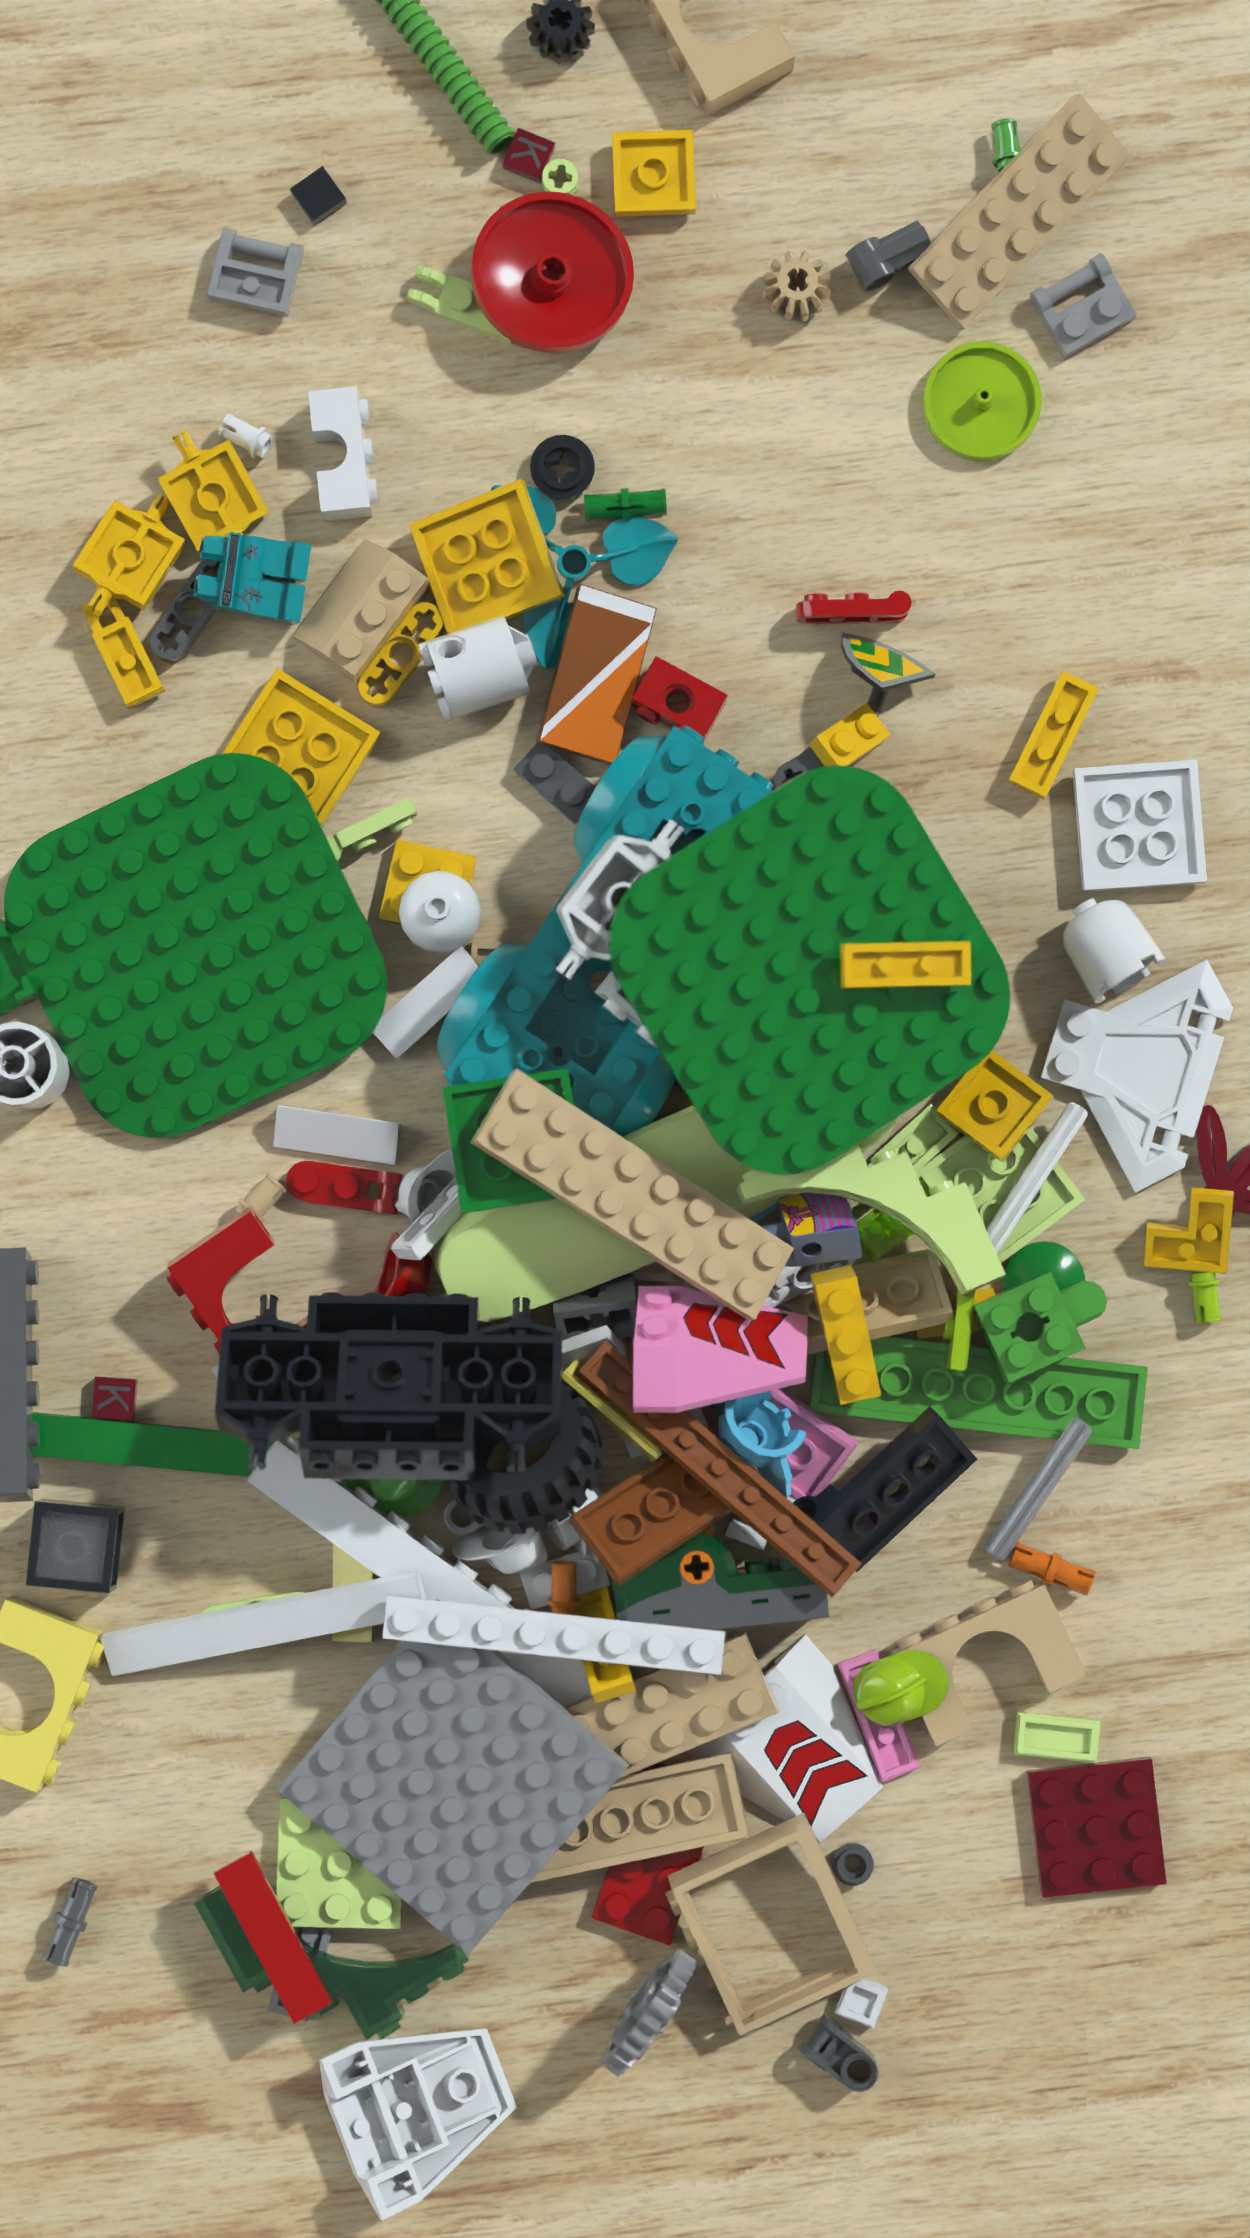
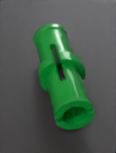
[584,488,667,521]

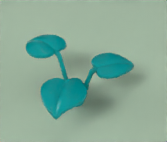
[491,485,678,669]

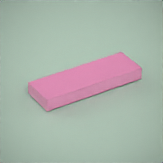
[837,1649,920,1782]

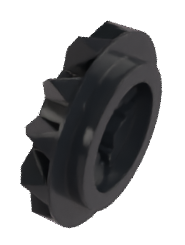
[530,435,595,501]

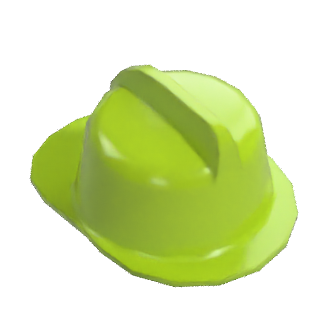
[853,1649,949,1726]

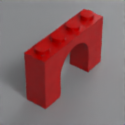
[166,1206,308,1354]

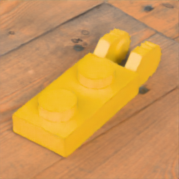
[81,597,166,709]

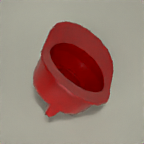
[374,1232,432,1296]

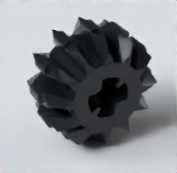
[526,0,595,64]

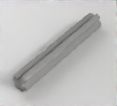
[985,1417,1092,1561]

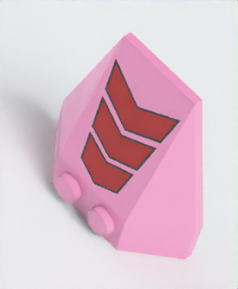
[633,1286,808,1413]

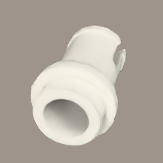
[218,413,273,458]

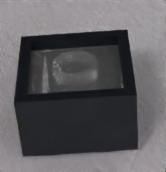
[26,1499,125,1593]

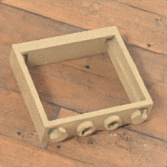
[665,1813,877,2036]

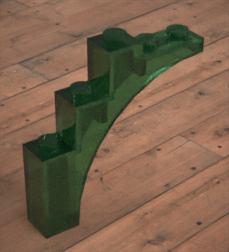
[194,1885,470,2040]

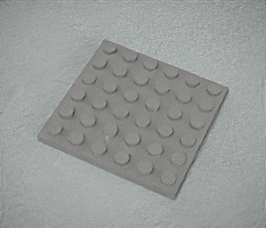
[277,1599,629,1956]

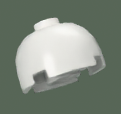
[399,870,482,954]

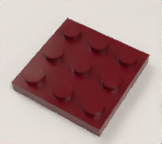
[1026,1757,1167,1898]

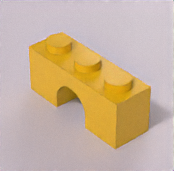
[810,1265,882,1405]

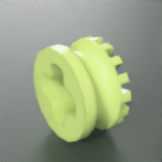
[542,159,578,195]

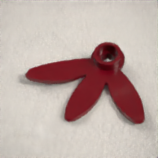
[1197,1105,1250,1217]

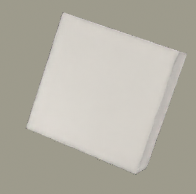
[724,1518,767,1550]
[834,1978,888,2029]

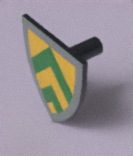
[841,633,935,713]

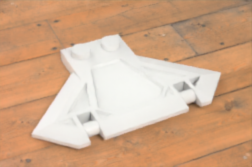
[1039,960,1233,1193]

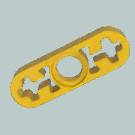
[358,602,444,708]

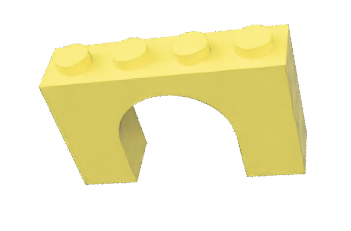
[0,1596,105,1793]

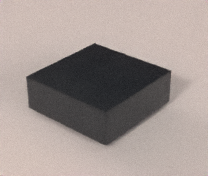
[290,166,347,225]

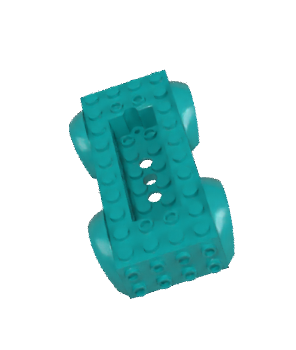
[437,725,774,1137]

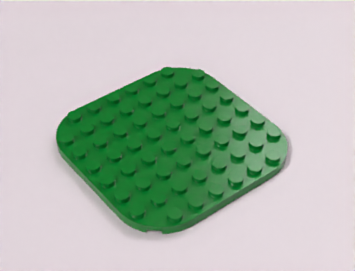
[4,753,388,1138]
[608,766,1010,1175]

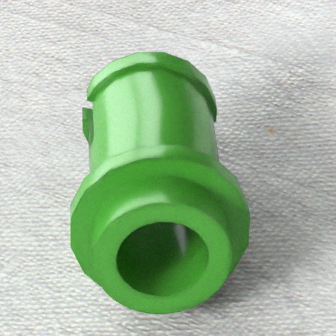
[991,118,1020,172]

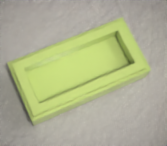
[1012,1711,1101,1763]

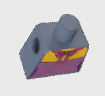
[762,1193,862,1266]

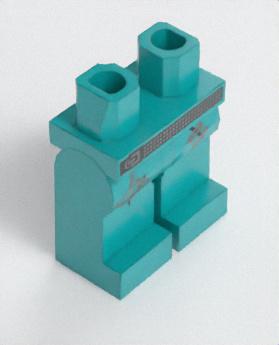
[193,532,311,625]

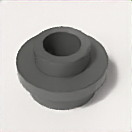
[832,1843,874,1886]

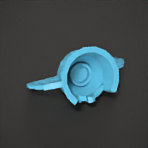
[710,1390,807,1498]

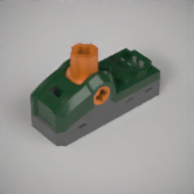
[612,1525,830,1630]

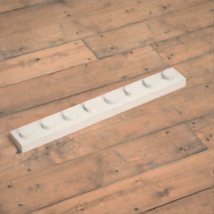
[382,1595,726,1675]

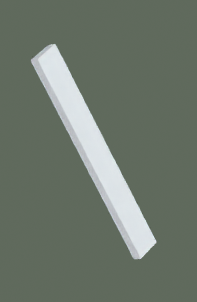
[100,1571,427,1676]

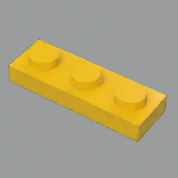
[1007,670,1099,800]
[840,941,971,987]
[571,1587,636,1704]

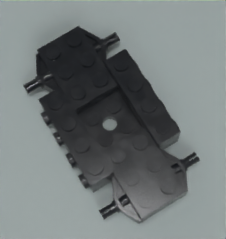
[215,1292,563,1480]

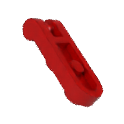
[796,590,912,624]
[286,1161,403,1215]

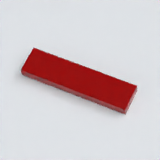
[213,1851,332,2024]

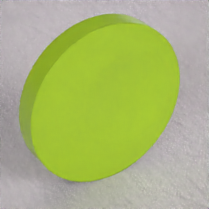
[923,341,1042,461]

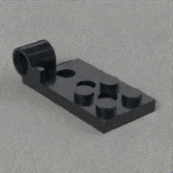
[793,1406,978,1572]

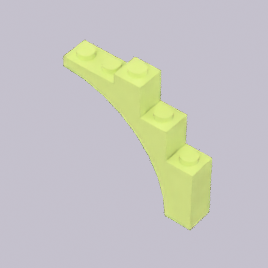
[736,1143,1006,1295]

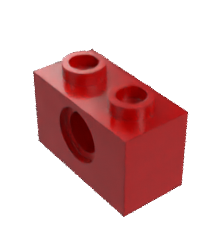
[632,656,728,744]

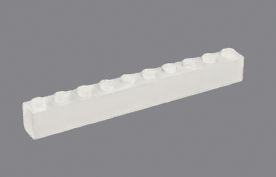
[248,1436,592,1708]

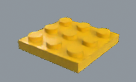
[409,479,565,634]
[222,668,381,828]

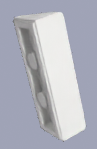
[273,1105,401,1165]

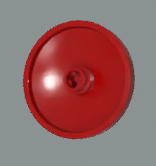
[471,192,634,353]

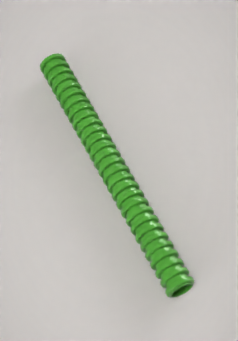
[375,0,515,155]

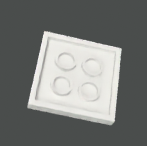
[1073,760,1207,892]

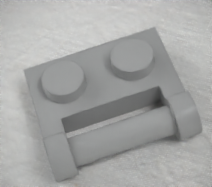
[207,228,304,317]
[1030,253,1137,359]

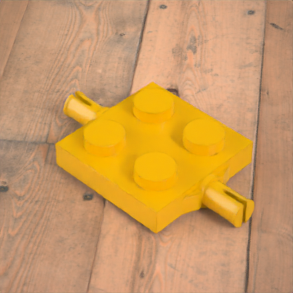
[157,429,269,552]
[72,494,186,616]

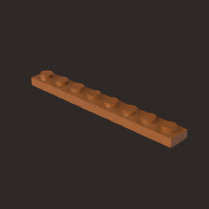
[576,1340,861,1598]

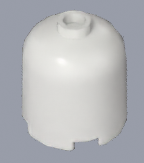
[1063,898,1166,1003]

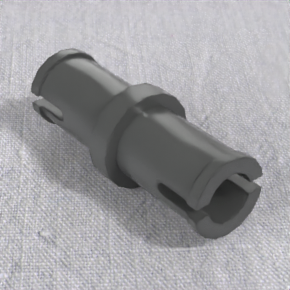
[43,1877,98,1967]

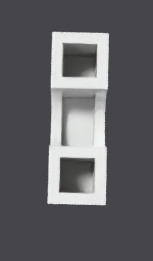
[308,386,379,521]

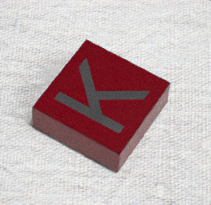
[503,127,556,184]
[92,1376,138,1421]

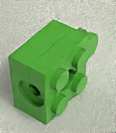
[973,1272,1107,1383]

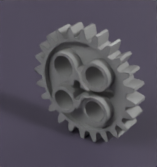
[600,1948,696,2077]

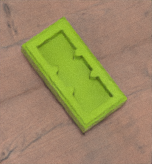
[943,1286,975,1371]

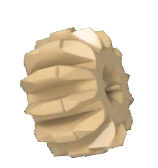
[763,250,831,322]

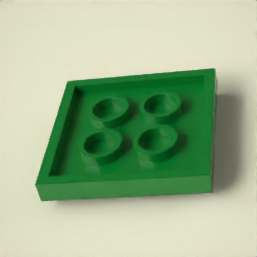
[442,1068,573,1214]

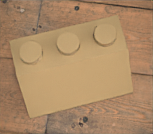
[292,539,430,685]

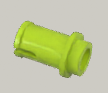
[1187,1272,1222,1323]

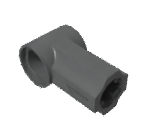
[846,220,931,292]

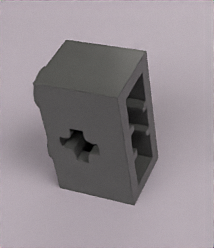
[553,1273,638,1340]

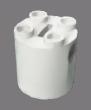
[418,615,538,722]
[0,1022,72,1111]

